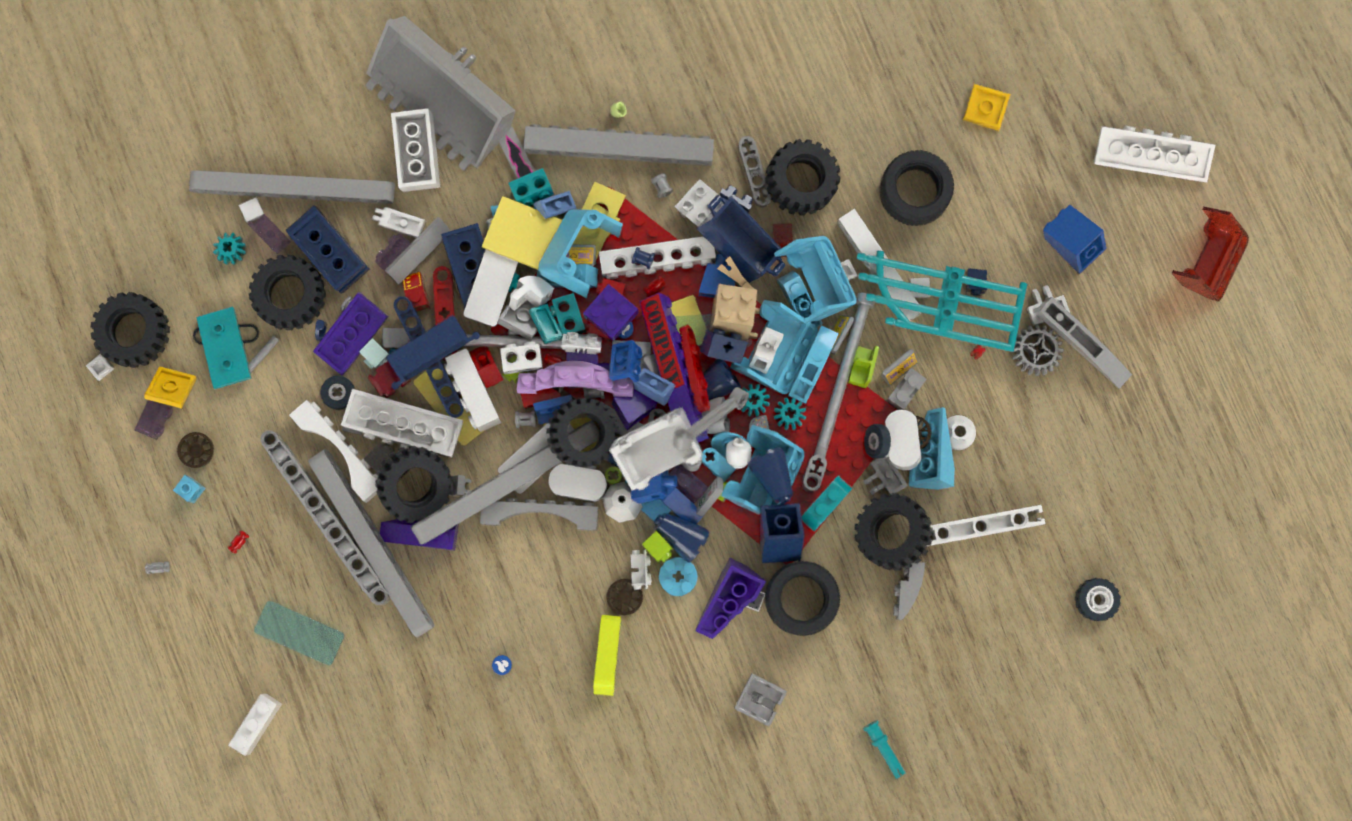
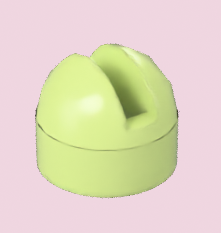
[610,102,626,118]

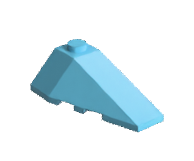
[909,407,955,490]

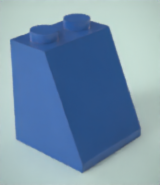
[1043,205,1106,274]

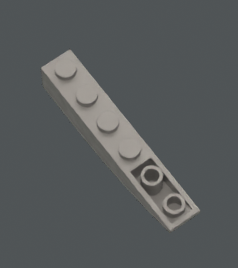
[1034,297,1132,389]

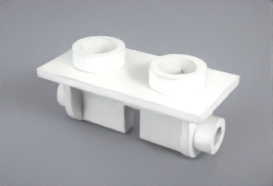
[630,550,651,590]

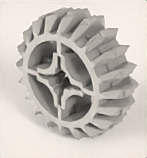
[1012,324,1064,376]

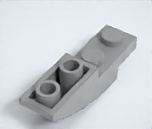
[893,562,925,620]

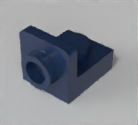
[966,268,987,296]

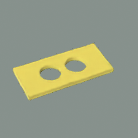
[573,182,626,260]

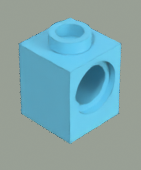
[173,475,206,504]

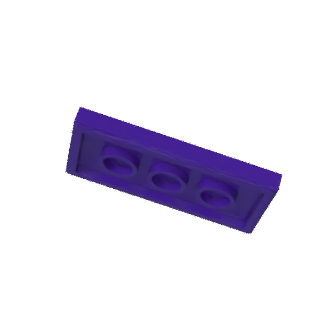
[313,292,389,376]

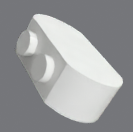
[885,410,921,470]
[549,464,607,502]

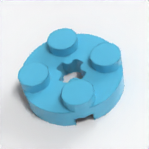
[659,557,698,596]

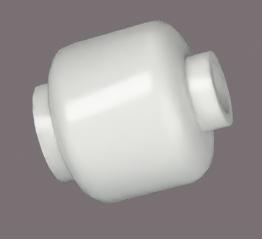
[726,438,751,468]

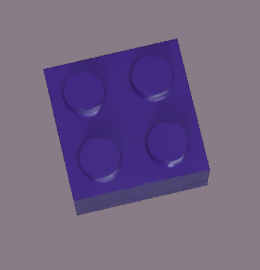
[583,284,638,342]

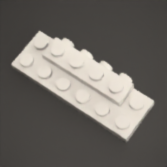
[1094,126,1215,182]
[341,389,464,458]

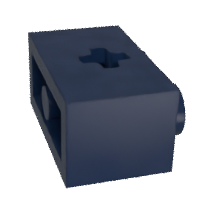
[700,328,748,364]

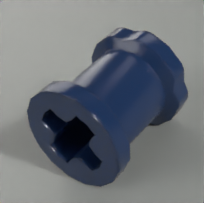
[631,247,655,270]

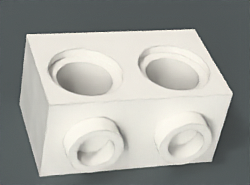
[500,342,543,374]

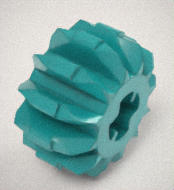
[213,233,246,265]
[741,384,770,417]
[774,398,806,430]

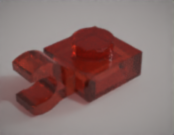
[773,223,793,257]

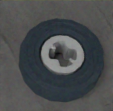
[320,375,355,410]
[864,424,891,459]

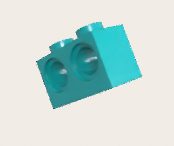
[508,168,554,207]
[550,293,586,334]

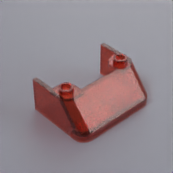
[1172,206,1249,301]

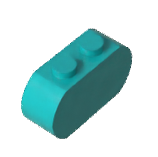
[801,476,853,531]

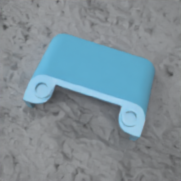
[730,300,818,394]

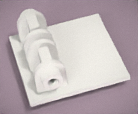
[675,179,721,226]
[561,332,602,355]

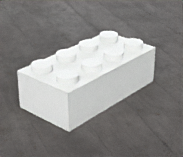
[391,109,440,192]
[444,349,501,432]

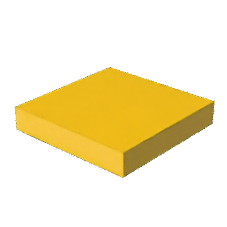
[963,84,1010,131]
[144,366,196,408]

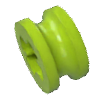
[605,467,622,484]

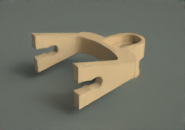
[717,256,754,289]

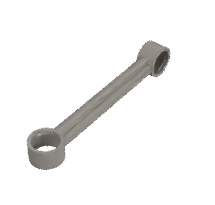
[672,387,749,450]

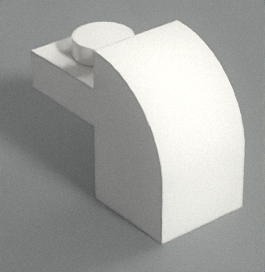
[509,276,554,311]
[749,327,784,374]

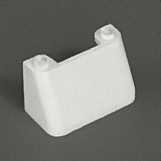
[610,407,703,490]

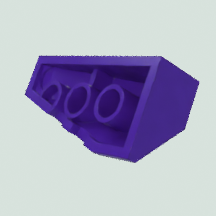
[380,519,459,551]
[695,558,766,639]

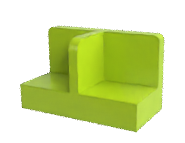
[848,346,879,388]

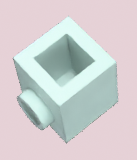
[359,338,389,369]

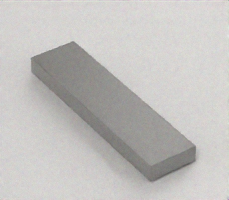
[385,217,451,285]

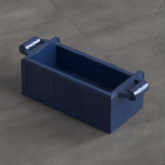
[697,195,785,283]
[386,315,480,389]

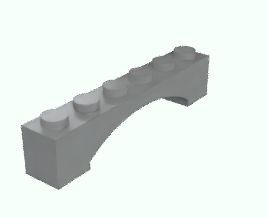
[480,498,599,531]

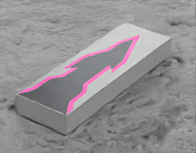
[499,127,534,179]

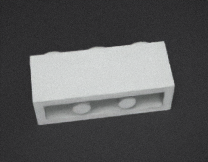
[229,694,282,756]

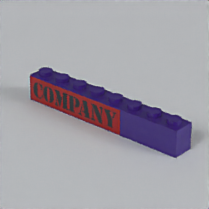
[639,293,708,442]

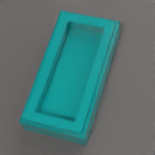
[529,304,563,344]

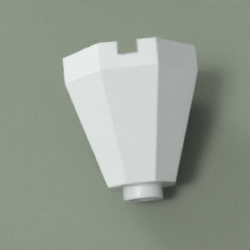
[602,482,643,523]

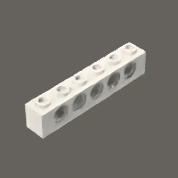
[599,236,716,280]

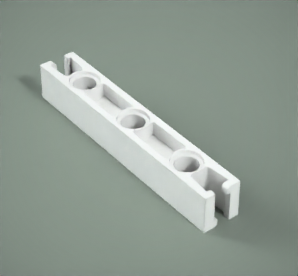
[837,209,922,321]
[927,505,1045,546]

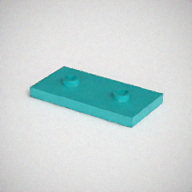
[196,307,252,389]

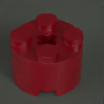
[368,361,412,398]

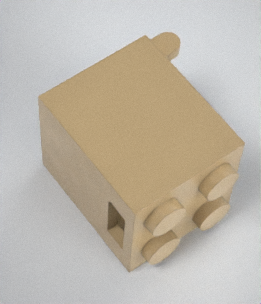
[710,284,760,341]

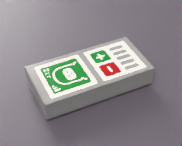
[696,476,723,516]

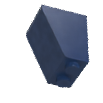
[760,503,804,563]

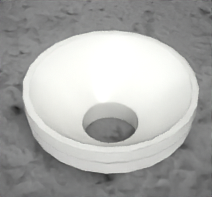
[947,415,976,450]

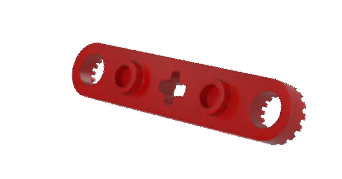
[433,266,457,361]
[679,324,710,413]

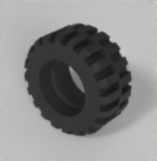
[765,139,841,216]
[249,255,326,331]
[90,292,170,368]
[375,446,453,523]
[854,493,933,571]

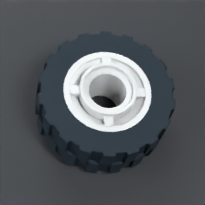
[1075,578,1121,621]

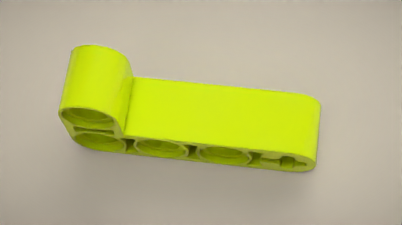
[593,615,621,696]

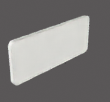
[464,250,518,327]
[498,423,574,494]

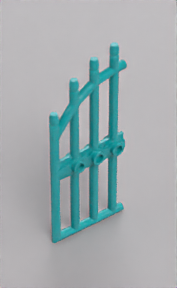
[856,250,1027,352]

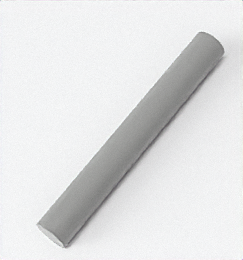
[240,335,279,383]

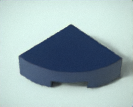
[315,319,327,341]

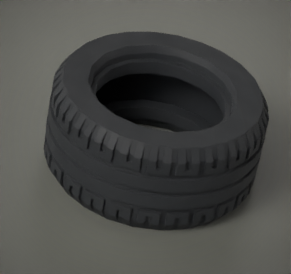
[879,150,954,226]
[765,561,840,636]

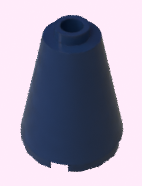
[703,359,741,400]
[748,448,793,505]
[653,513,709,562]

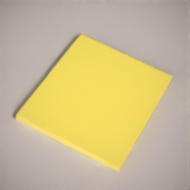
[481,196,562,270]

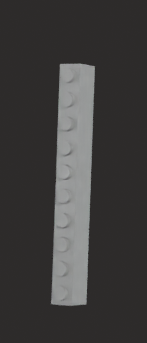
[524,124,714,166]

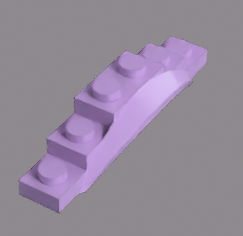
[517,361,634,397]

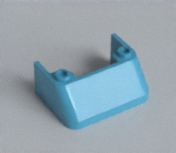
[538,209,623,298]
[774,236,856,323]

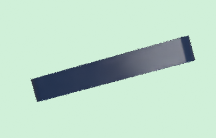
[393,296,464,418]

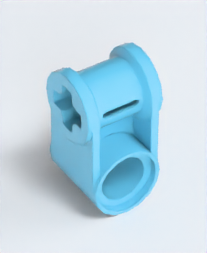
[702,448,737,482]

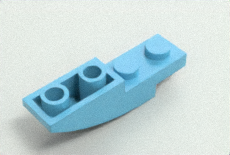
[788,325,839,404]

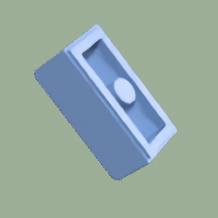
[534,191,576,219]
[633,368,675,406]

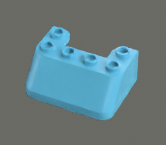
[721,425,804,515]

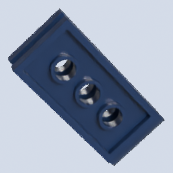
[286,205,370,294]
[441,223,504,310]

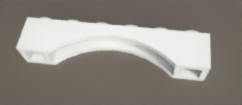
[289,400,378,503]

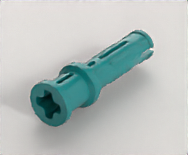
[863,720,906,779]

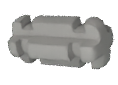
[145,562,170,574]

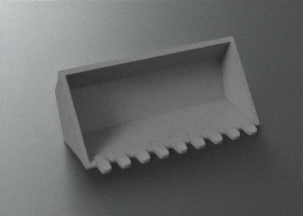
[366,16,516,170]

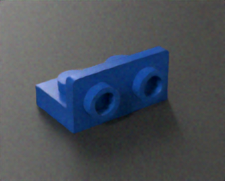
[609,340,643,382]
[533,395,573,425]

